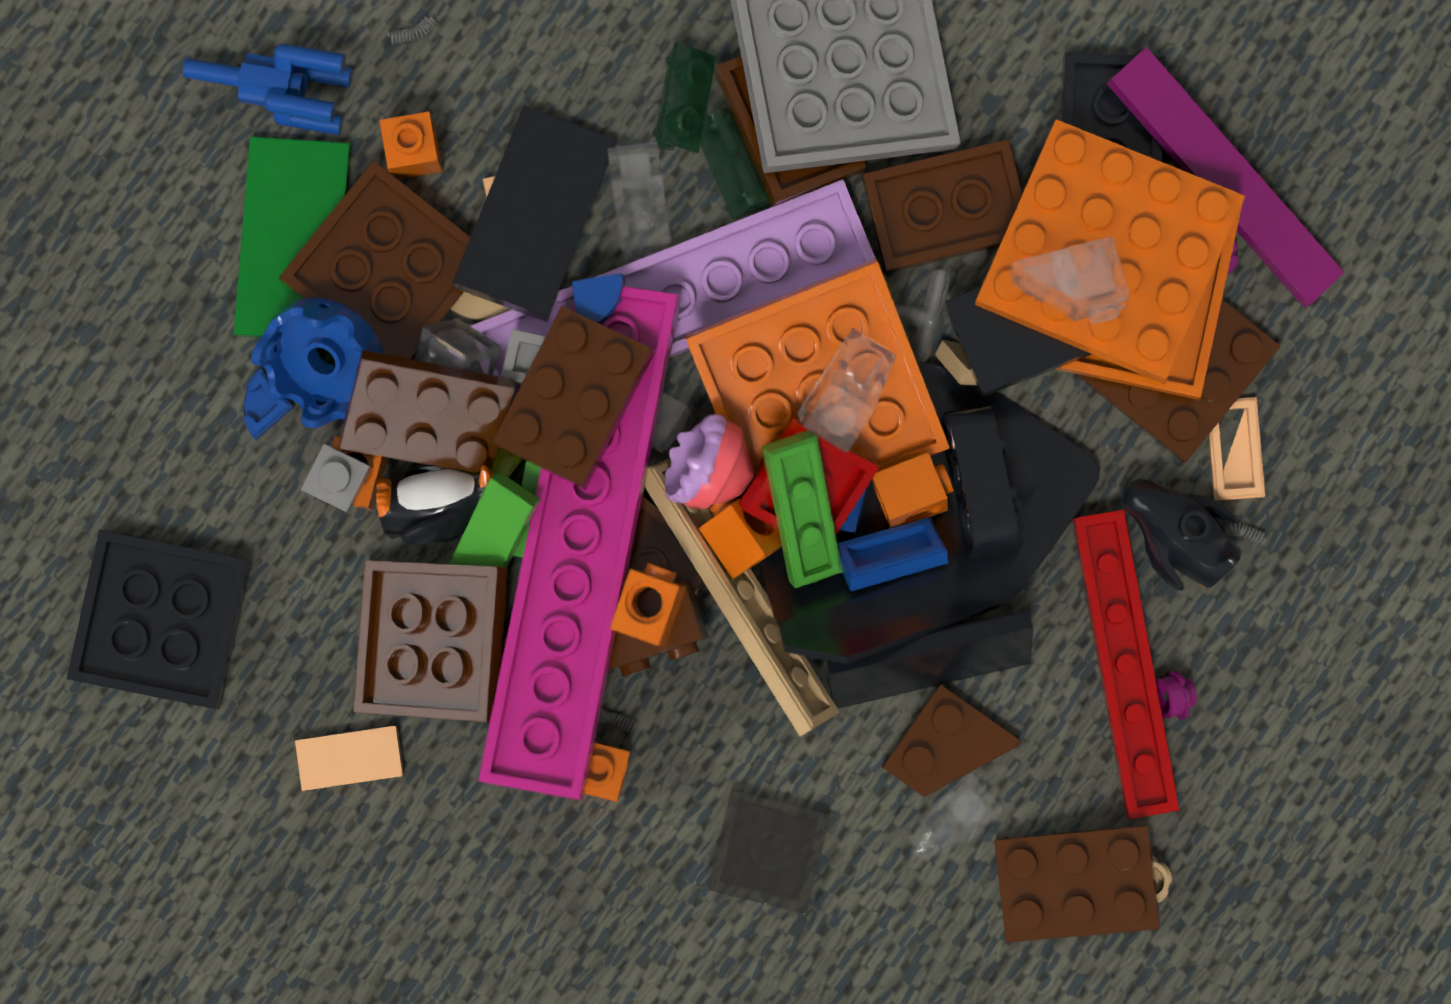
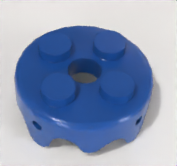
[251,297,384,428]

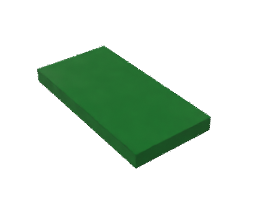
[234,137,351,338]

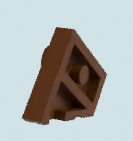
[882,684,1020,797]

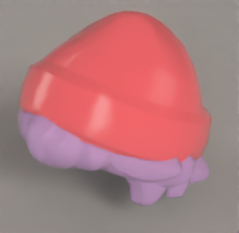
[665,414,754,510]

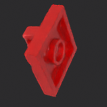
[739,417,879,536]

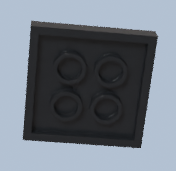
[66,530,251,709]

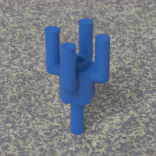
[183,43,353,135]

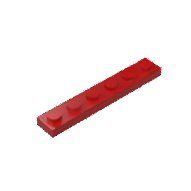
[1072,510,1180,819]

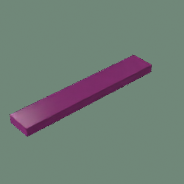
[1106,47,1345,308]

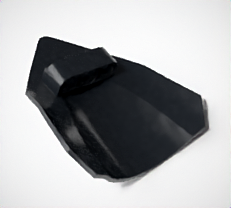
[759,361,1100,664]

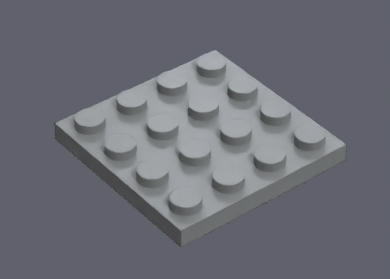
[731,0,961,173]

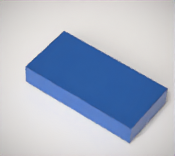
[837,517,948,591]

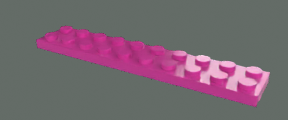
[478,286,681,801]

